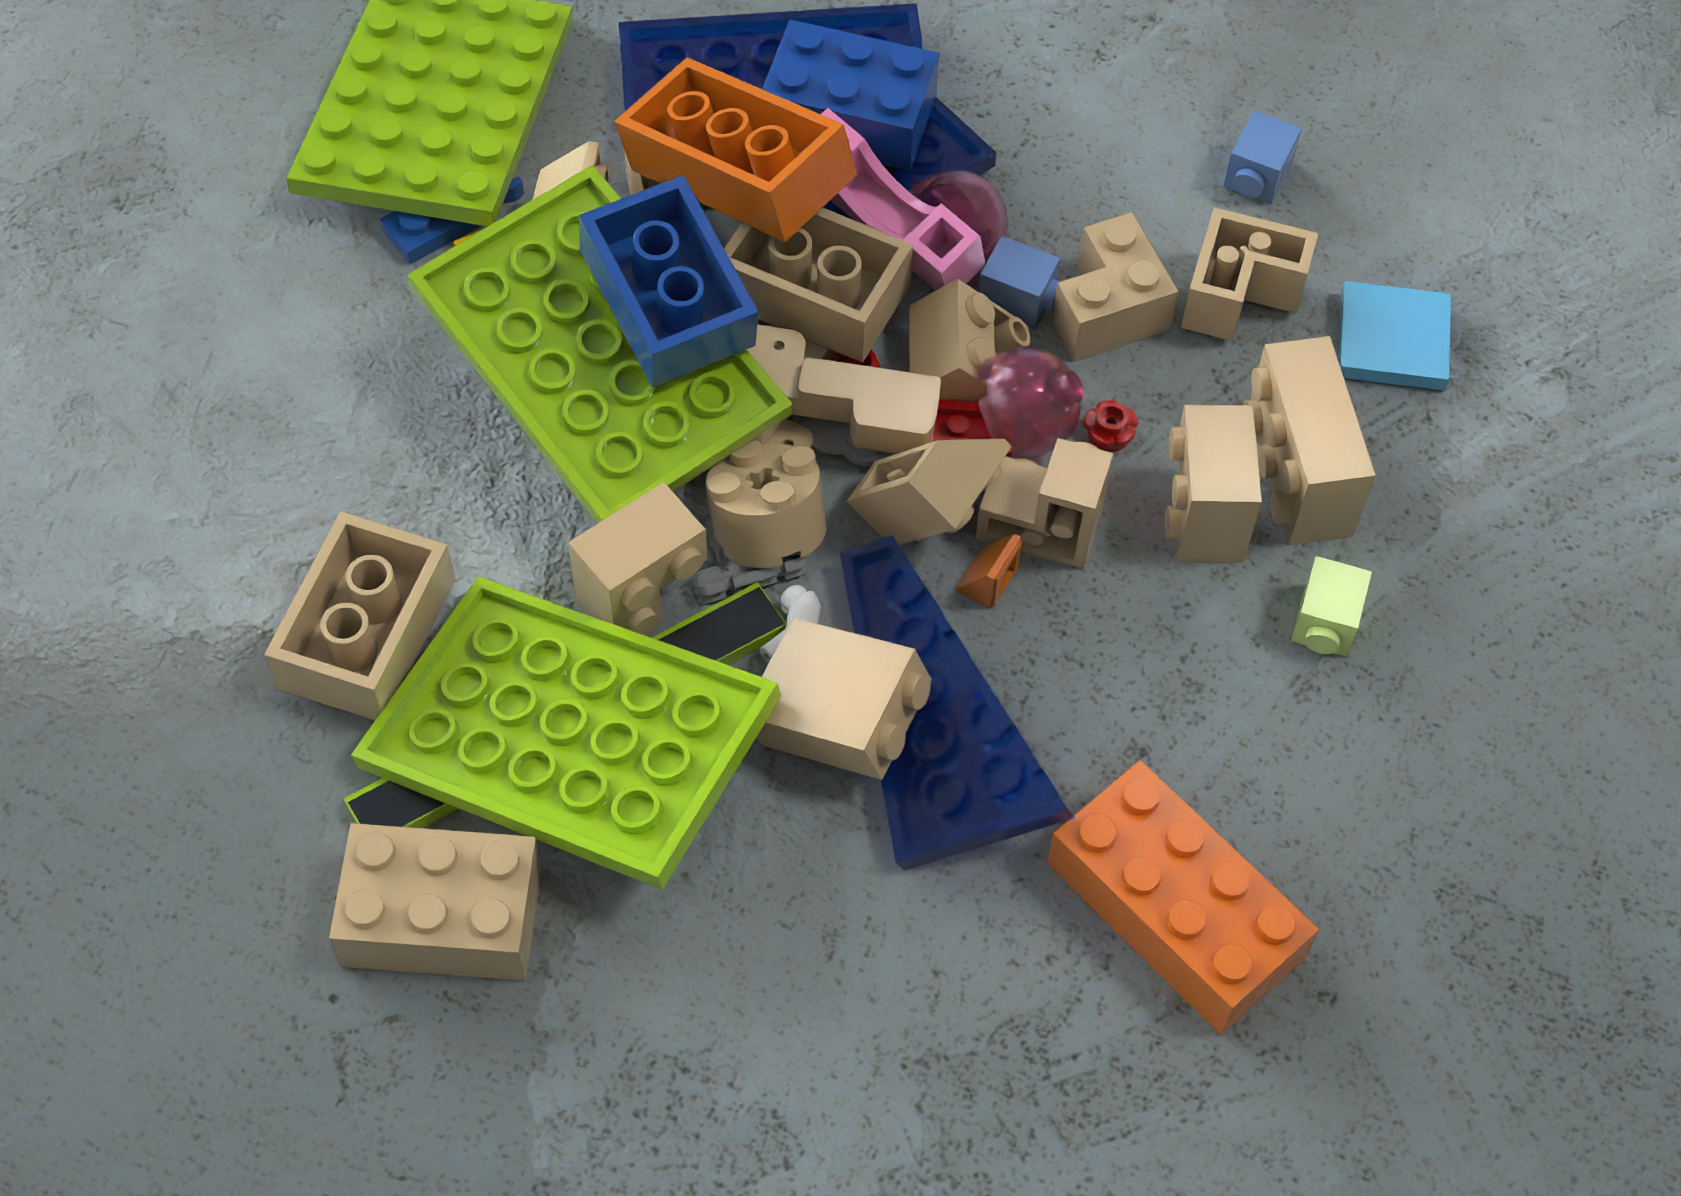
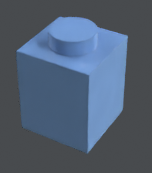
[1223,110,1302,204]
[978,236,1061,329]

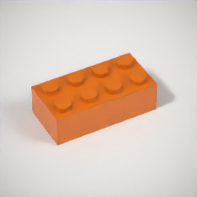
[614,57,858,242]
[1047,760,1319,1035]

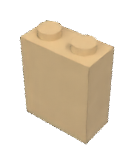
[756,618,932,780]

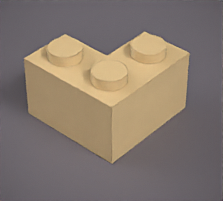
[1181,207,1319,341]
[1051,212,1178,362]
[1165,404,1262,562]
[976,438,1113,569]
[568,482,707,636]

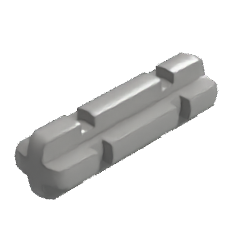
[696,551,807,603]

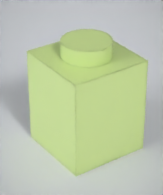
[1291,556,1372,657]

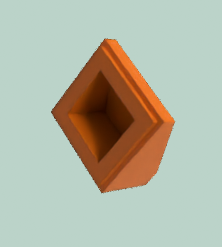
[956,534,1022,609]

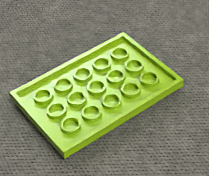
[286,0,573,226]
[407,164,793,524]
[351,576,781,890]

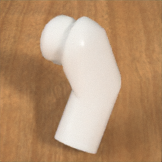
[760,585,821,665]

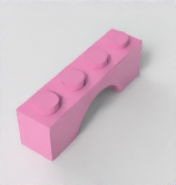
[821,108,986,290]

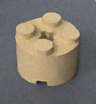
[706,438,827,568]

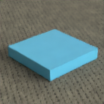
[1338,281,1451,391]

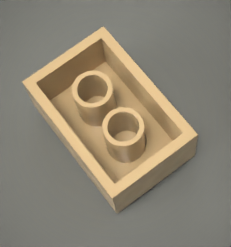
[724,208,913,363]
[1243,336,1376,545]
[264,511,455,720]
[329,823,542,981]

